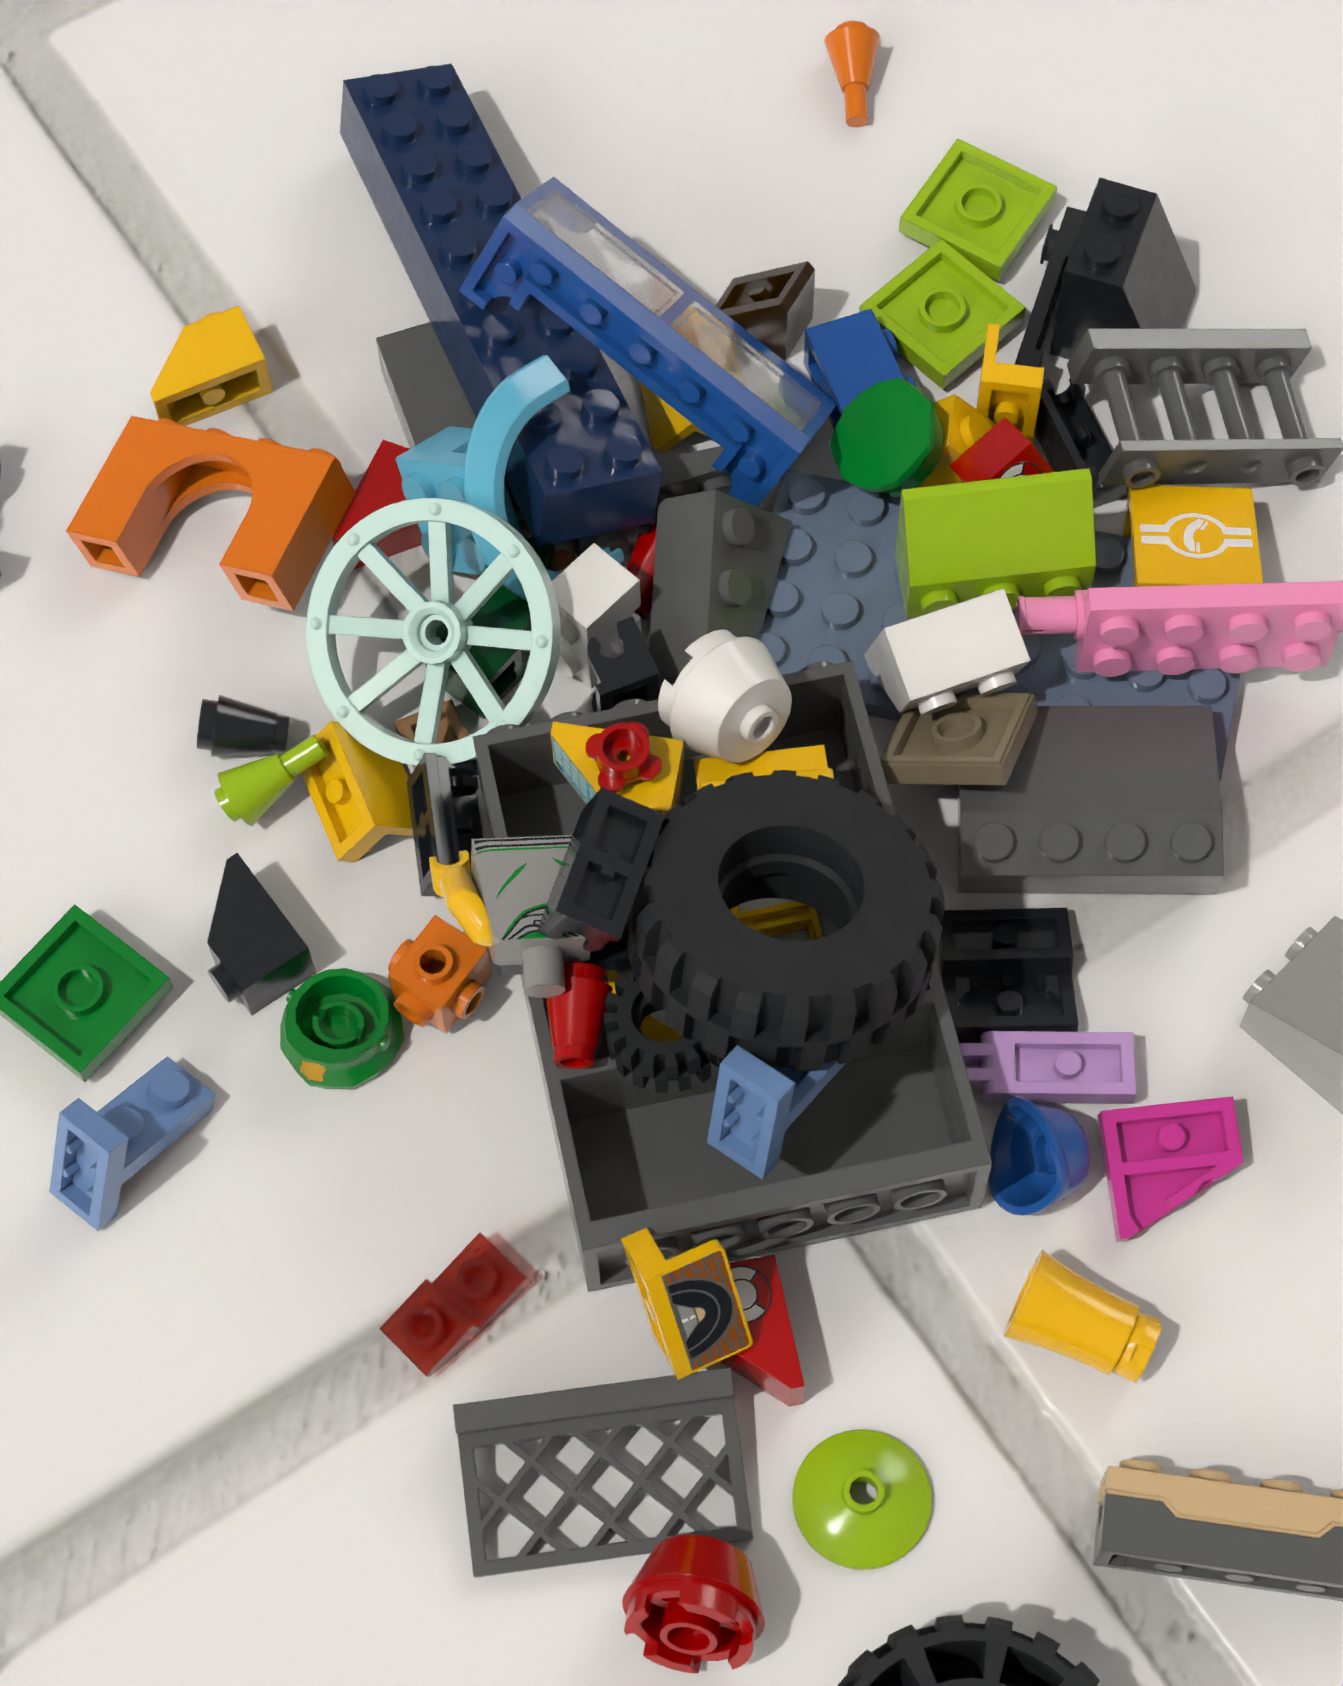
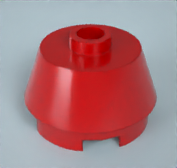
[622,1535,765,1674]

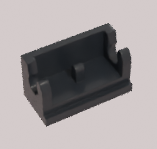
[1034,378,1129,508]
[587,616,660,712]
[407,753,483,896]
[536,787,665,951]

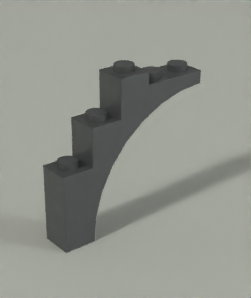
[376,322,731,557]

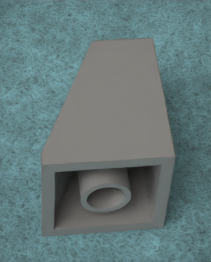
[1239,916,1343,1115]

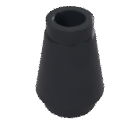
[197,695,290,757]

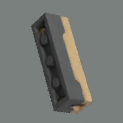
[1093,1459,1343,1601]

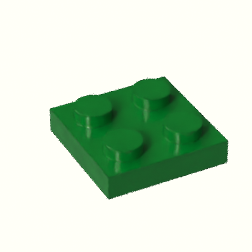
[0,904,174,1082]

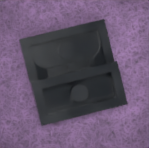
[939,908,1078,1043]

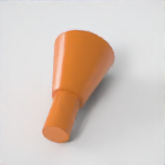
[824,21,880,127]

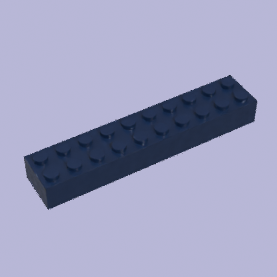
[340,63,663,547]

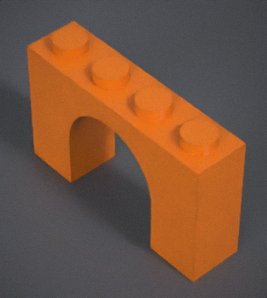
[66,416,356,611]

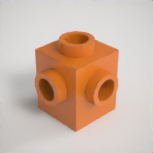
[388,915,492,1034]

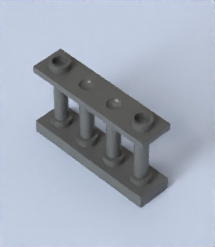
[1067,329,1343,488]

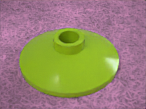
[792,1430,932,1570]

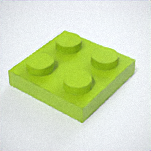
[899,138,1058,281]
[859,239,1026,389]

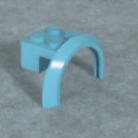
[395,355,625,601]

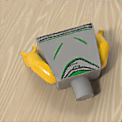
[429,835,590,998]

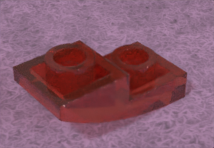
[379,1232,532,1377]

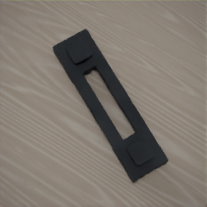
[1014,206,1086,368]

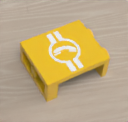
[1123,485,1263,587]

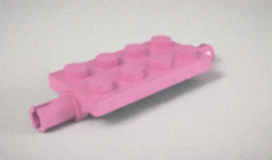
[1015,581,1343,677]

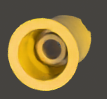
[1003,1249,1162,1383]

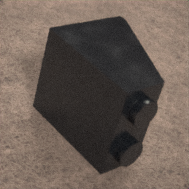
[1050,177,1196,360]

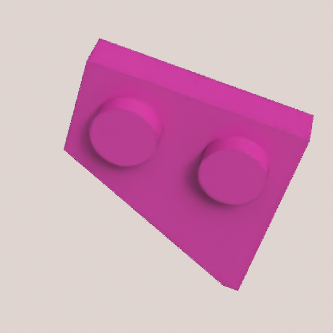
[1097,1096,1244,1242]

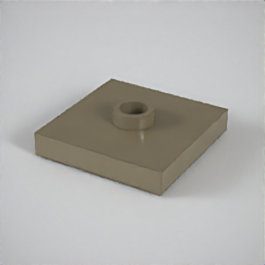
[880,693,1038,785]

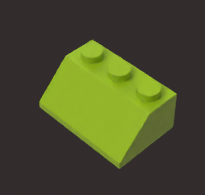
[895,468,1096,618]

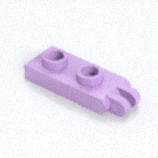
[959,1031,1136,1104]

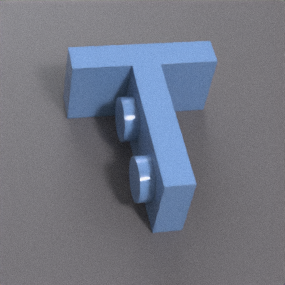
[707,1045,847,1180]
[49,1056,216,1231]

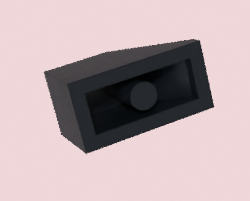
[207,853,316,1016]

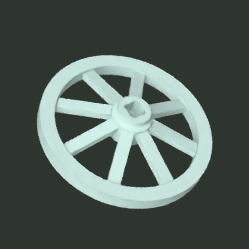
[306,498,561,766]

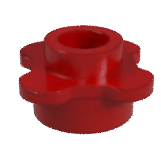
[585,722,662,793]

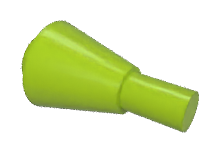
[214,734,328,826]

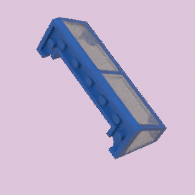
[459,177,837,507]

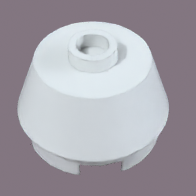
[658,629,792,763]

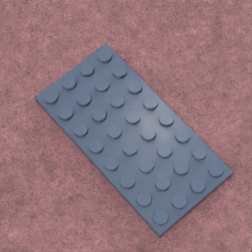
[758,470,1241,783]

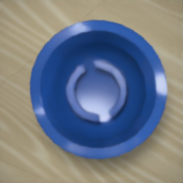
[989,1096,1090,1216]

